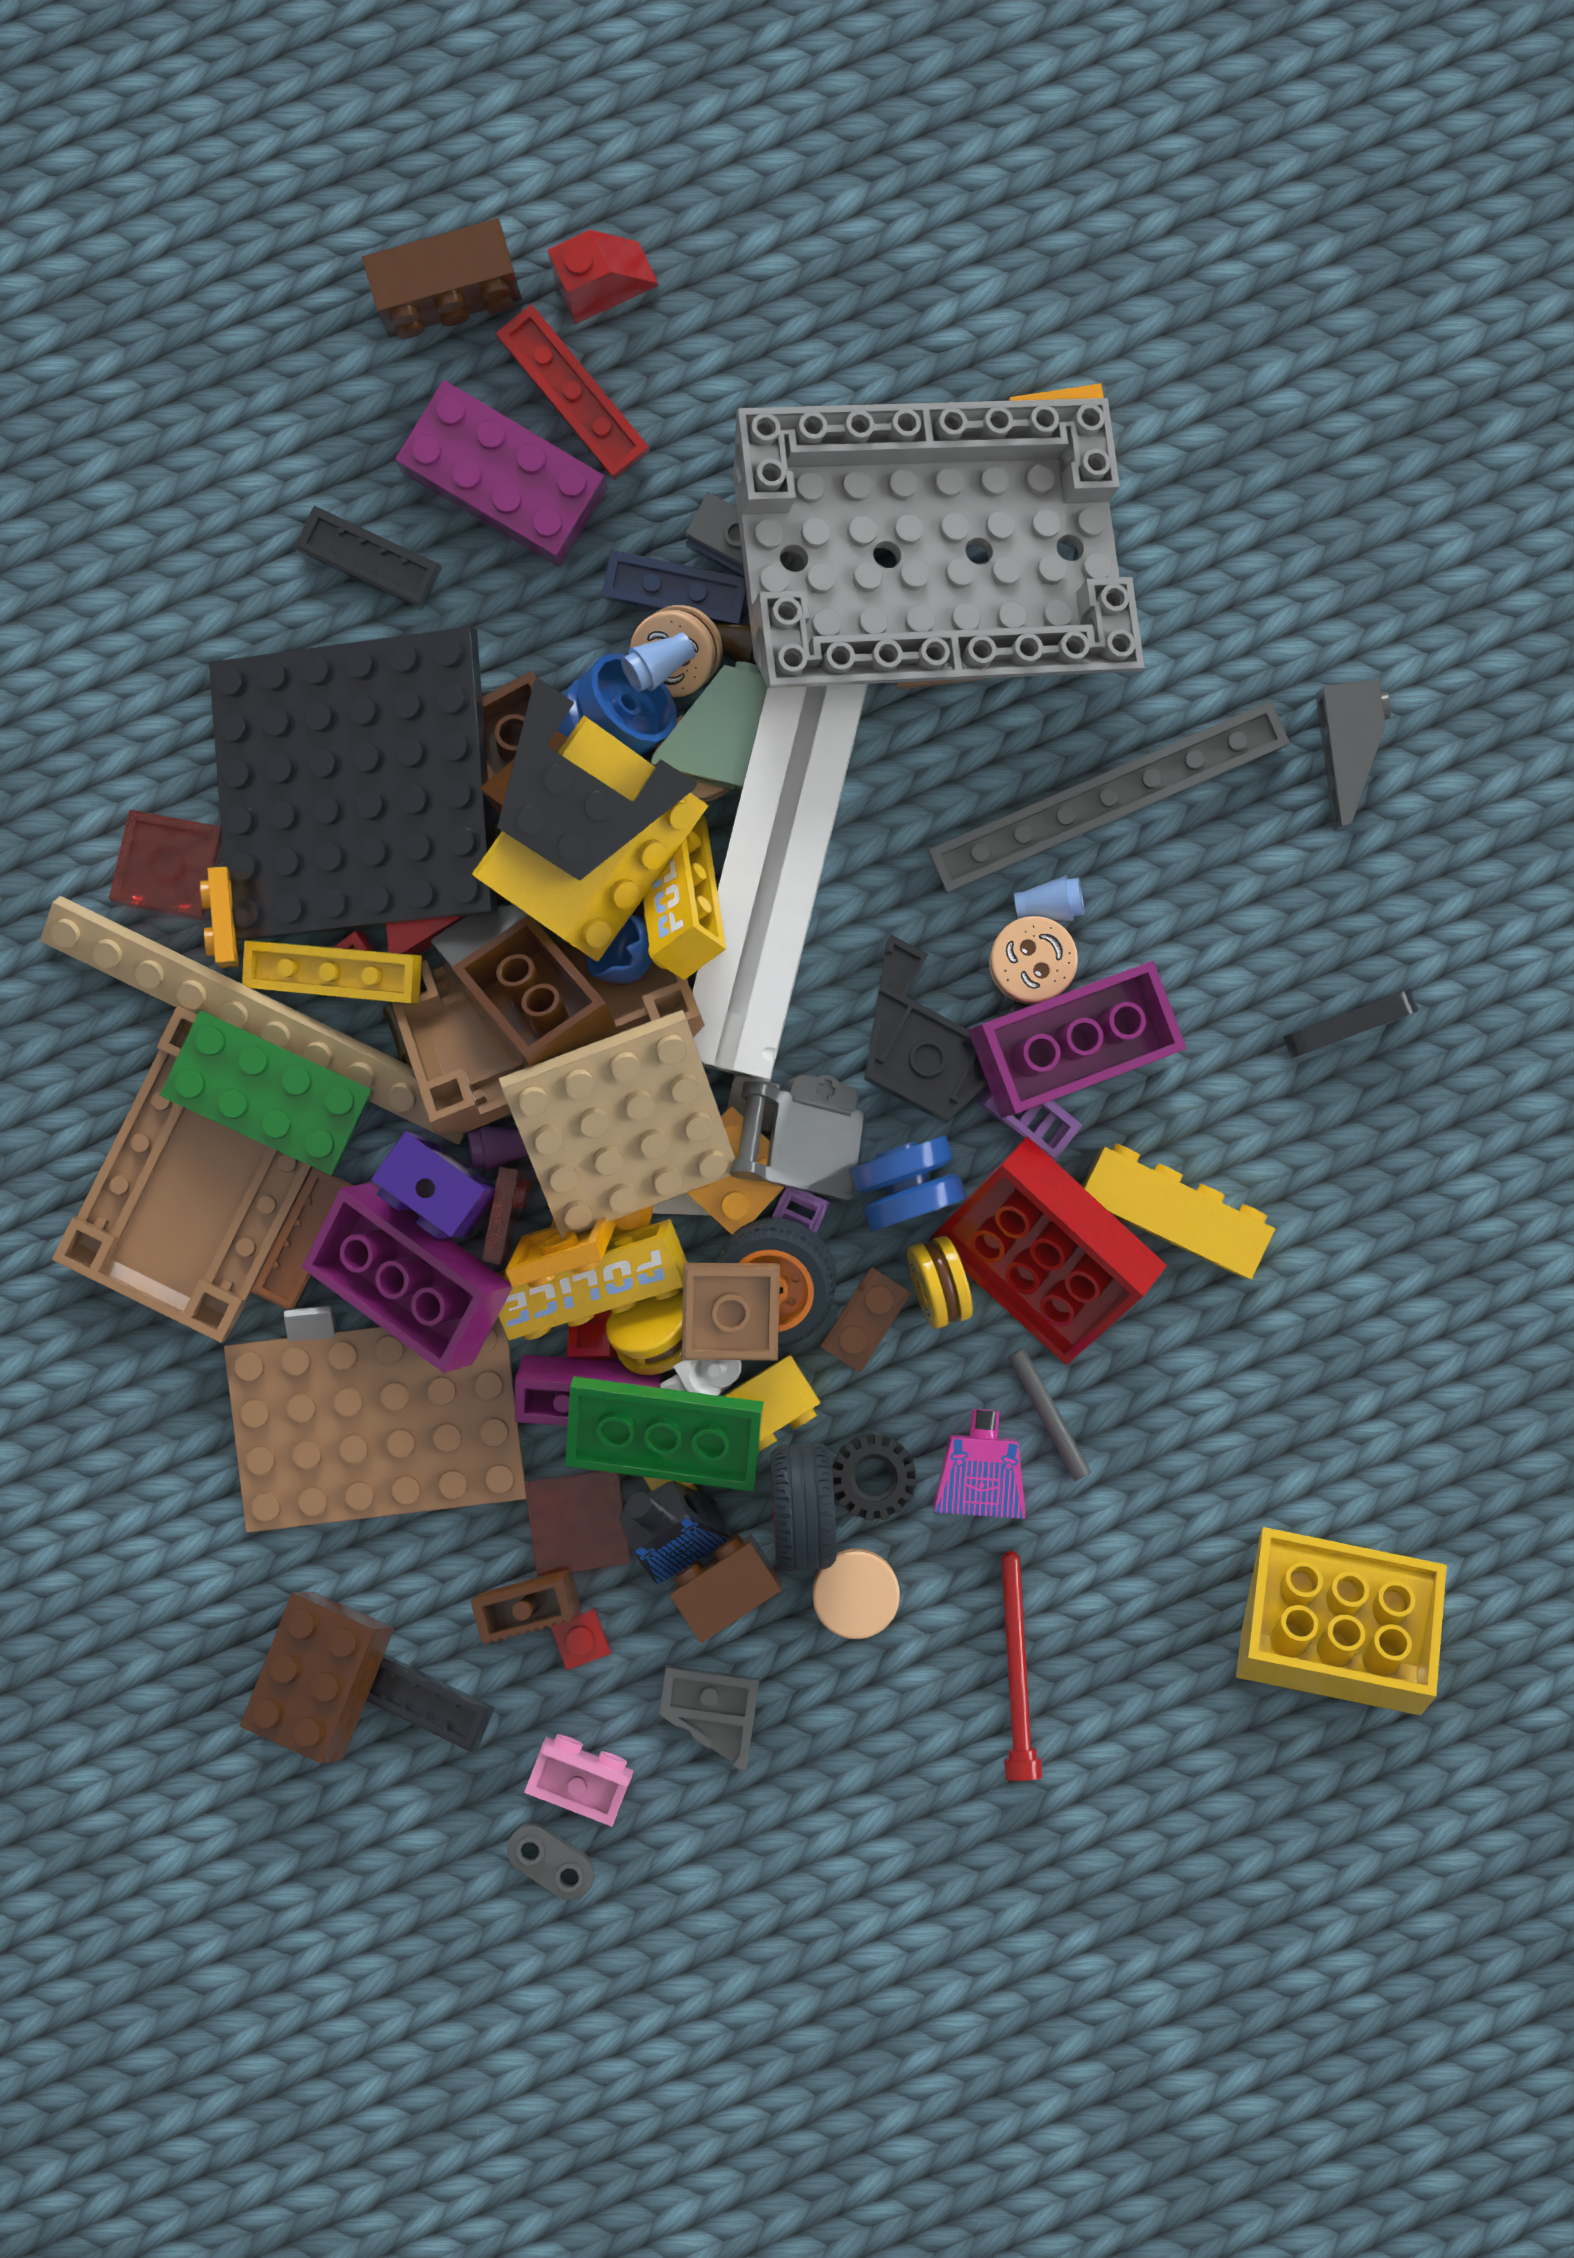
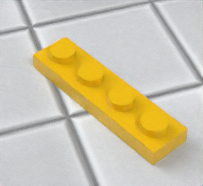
[242,940,422,1004]

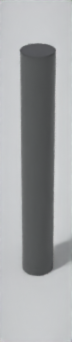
[1008,1348,1091,1481]

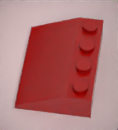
[929,1136,1167,1366]

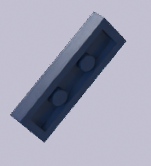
[601,550,746,624]

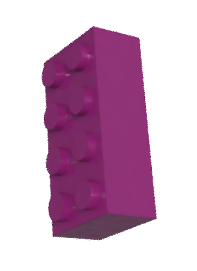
[395,379,608,567]
[968,960,1187,1118]
[301,1183,513,1373]

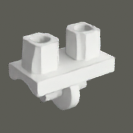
[659,1360,742,1395]

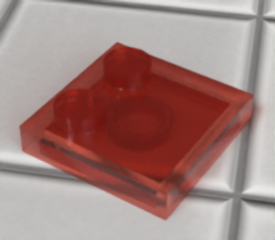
[109,810,222,920]
[482,1167,532,1265]
[525,1471,631,1576]

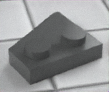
[659,1665,759,1771]

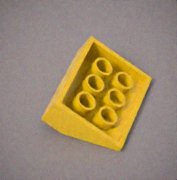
[472,716,708,962]
[1236,1527,1447,1716]

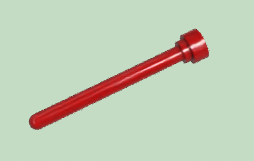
[1001,1551,1043,1781]

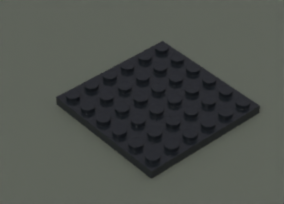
[209,626,498,941]

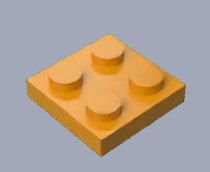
[686,1106,784,1235]
[505,1217,616,1288]

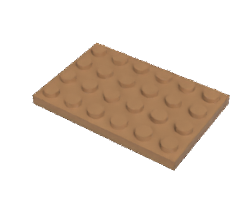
[224,1316,528,1533]

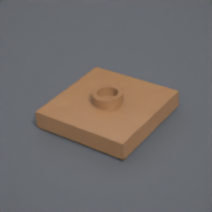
[681,1263,780,1360]

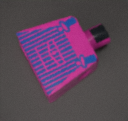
[933,1409,1025,1519]

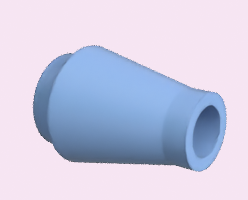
[621,632,695,692]
[1014,875,1085,921]

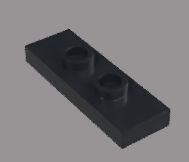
[294,506,442,609]
[366,1654,495,1752]

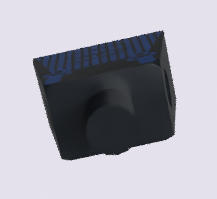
[618,1481,732,1585]

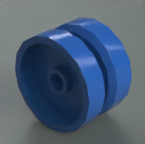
[558,653,677,759]
[849,1136,968,1232]

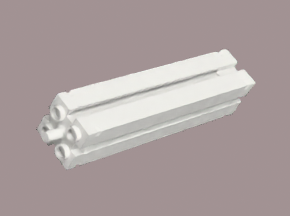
[692,684,868,1082]

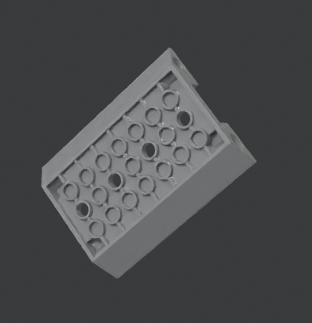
[733,398,1145,688]

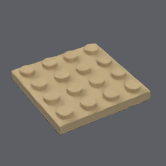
[499,1010,735,1239]

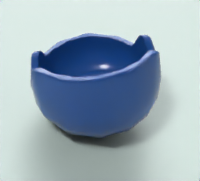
[586,914,653,985]

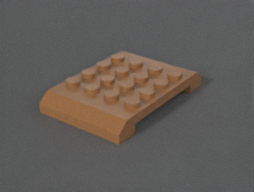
[391,899,705,1133]
[51,1005,313,1343]

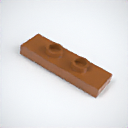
[250,1167,355,1310]

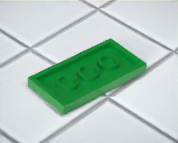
[159,1010,374,1176]
[565,1376,764,1492]

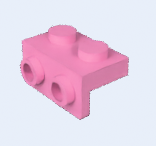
[524,1734,634,1827]

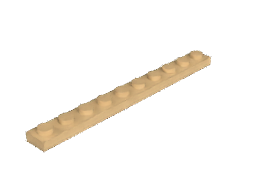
[40,896,467,1145]

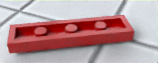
[495,304,650,480]

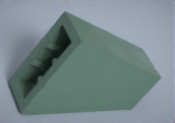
[651,662,768,793]

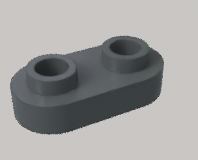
[507,1823,594,1900]

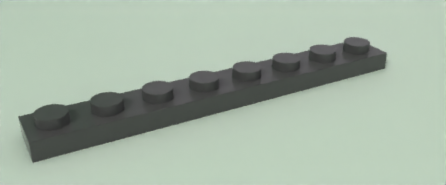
[928,701,1290,894]

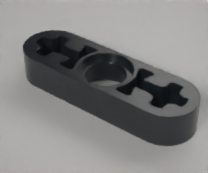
[1283,989,1419,1058]

